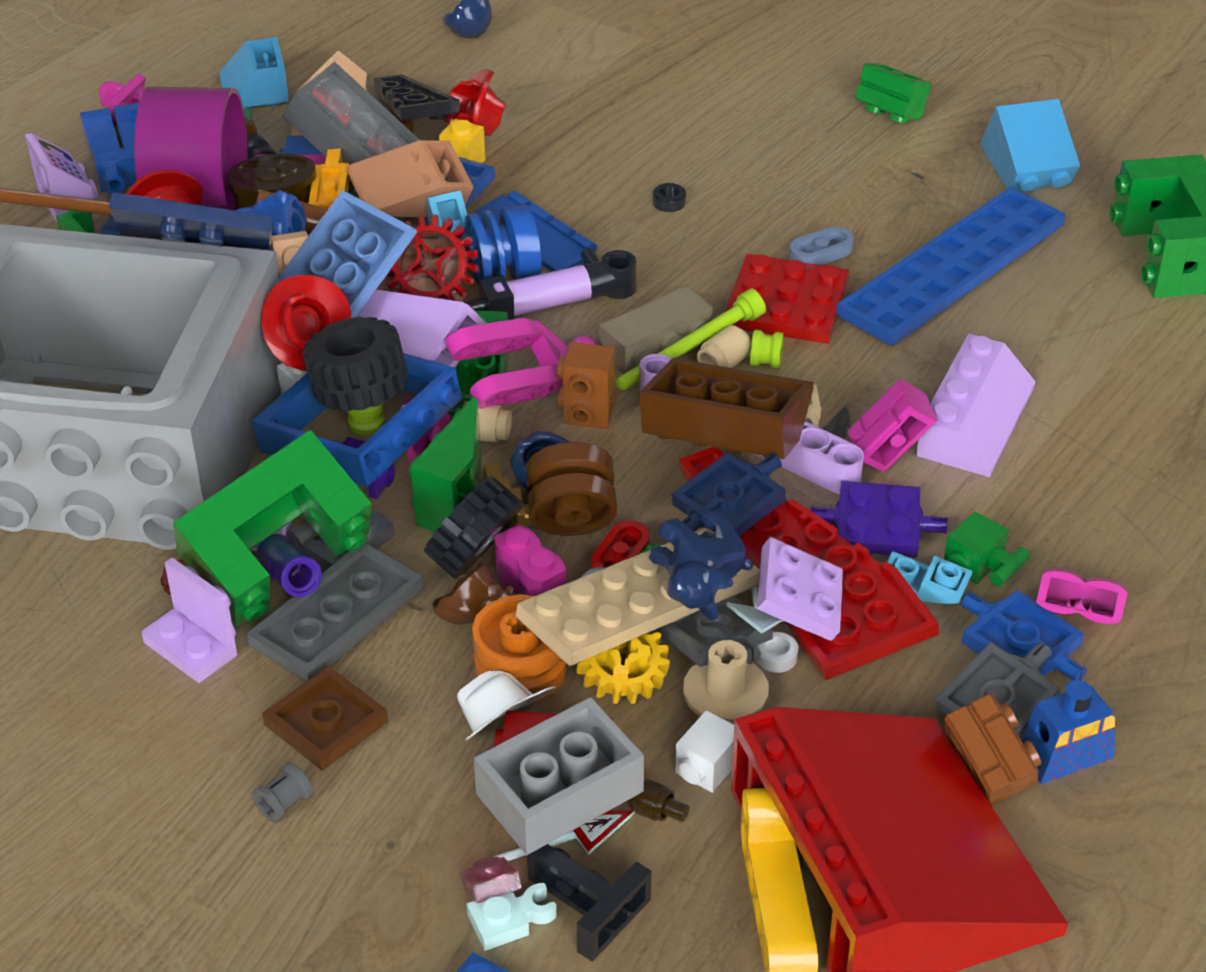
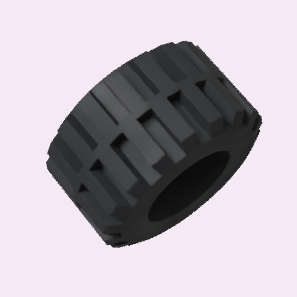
[303,317,408,411]

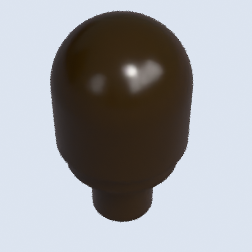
[627,779,690,822]

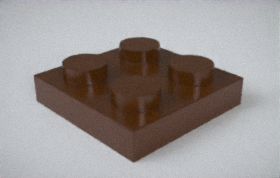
[262,666,388,771]

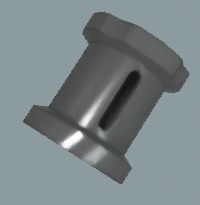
[252,763,313,823]

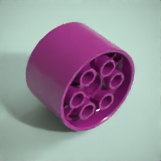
[134,87,248,211]

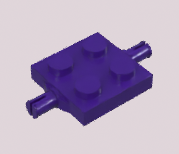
[811,481,948,557]

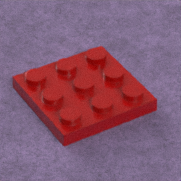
[725,254,849,344]

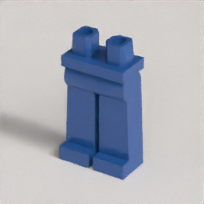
[80,103,139,195]

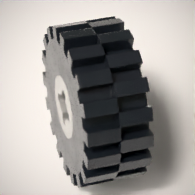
[424,476,523,580]

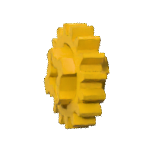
[576,632,670,704]

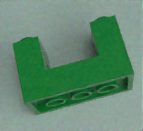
[1109,154,1206,298]
[173,429,372,627]

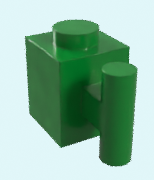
[944,511,1031,587]

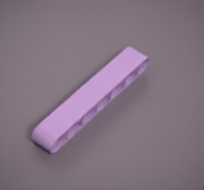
[639,354,864,494]

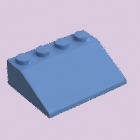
[279,190,417,318]

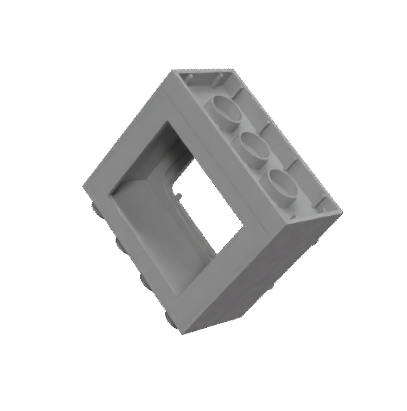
[0,224,282,550]

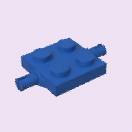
[961,590,1087,680]

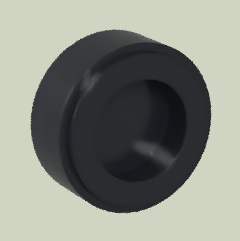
[653,183,686,212]

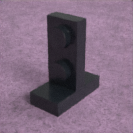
[527,844,652,962]

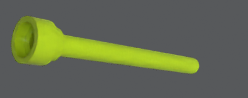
[615,288,766,390]

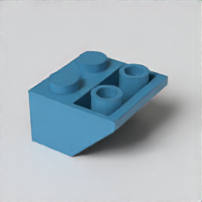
[219,37,289,108]

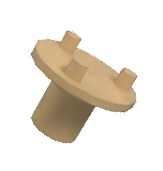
[683,640,769,724]

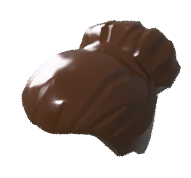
[432,563,514,625]

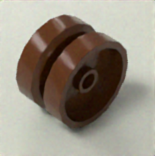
[526,442,617,536]

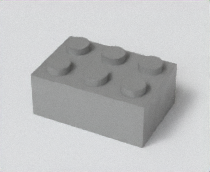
[474,697,644,855]

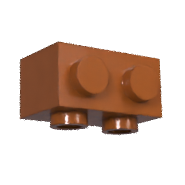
[557,342,615,429]

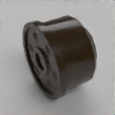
[226,153,316,210]

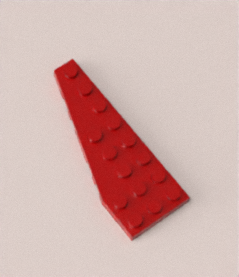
[679,446,939,680]

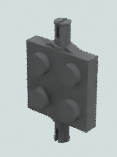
[656,596,773,667]
[935,642,1060,752]

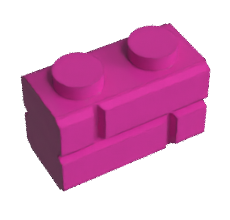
[847,379,937,472]

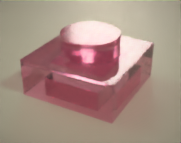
[460,856,521,904]

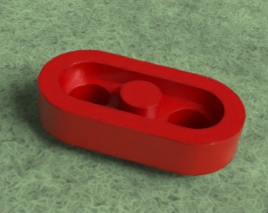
[591,521,650,569]

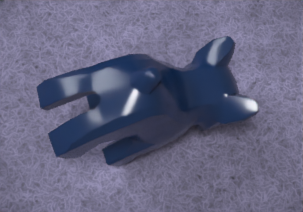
[649,510,753,621]

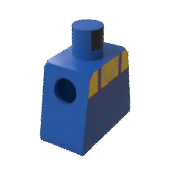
[1021,680,1115,784]

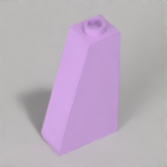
[356,290,486,367]

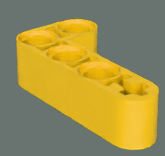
[741,788,818,972]

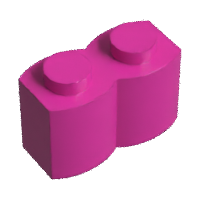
[494,524,566,596]
[1036,567,1128,624]

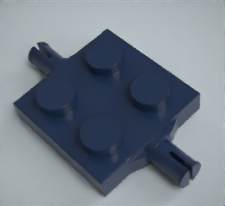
[672,452,786,536]

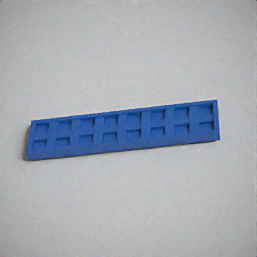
[836,187,1066,346]

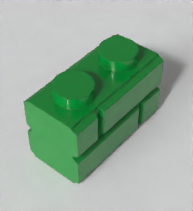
[855,63,932,123]

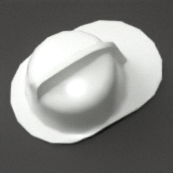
[457,671,557,741]

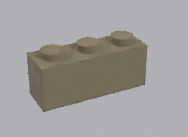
[599,286,713,374]

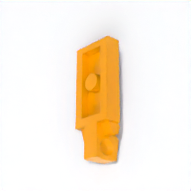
[309,148,350,209]

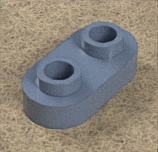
[789,227,854,265]

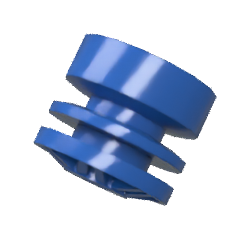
[464,204,542,285]

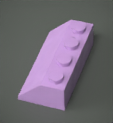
[916,333,1035,477]

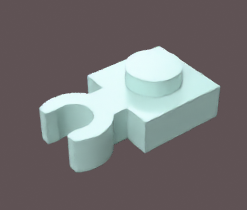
[467,883,557,951]

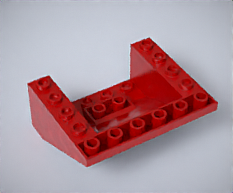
[731,707,1068,972]

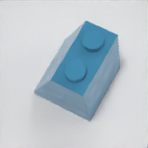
[980,99,1080,192]

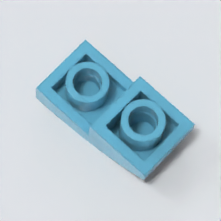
[887,551,973,604]

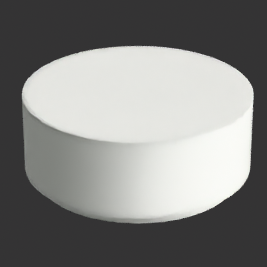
[756,632,798,673]

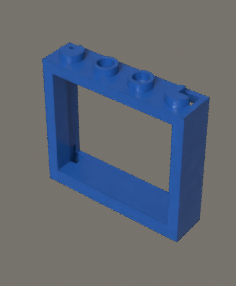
[251,353,462,487]

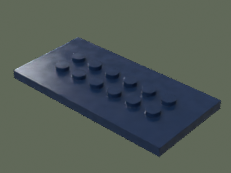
[109,192,272,251]

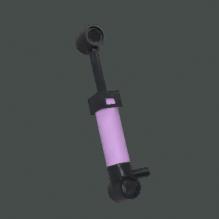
[464,248,636,320]

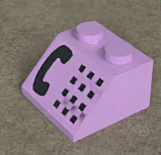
[25,133,98,222]

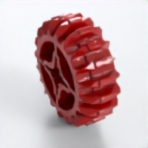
[385,215,479,301]

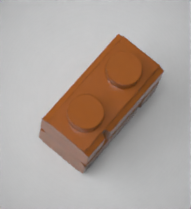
[945,693,1042,806]

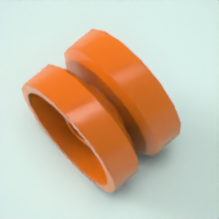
[472,594,568,702]

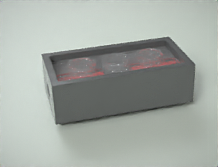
[282,62,420,165]

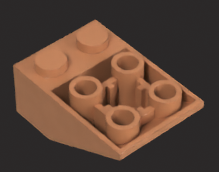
[346,140,474,217]

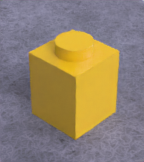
[439,119,485,163]

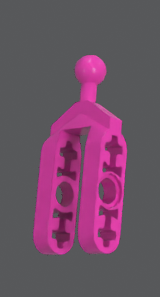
[445,318,597,409]

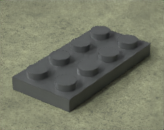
[246,543,424,682]

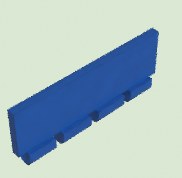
[472,191,597,272]

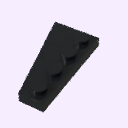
[374,74,460,121]

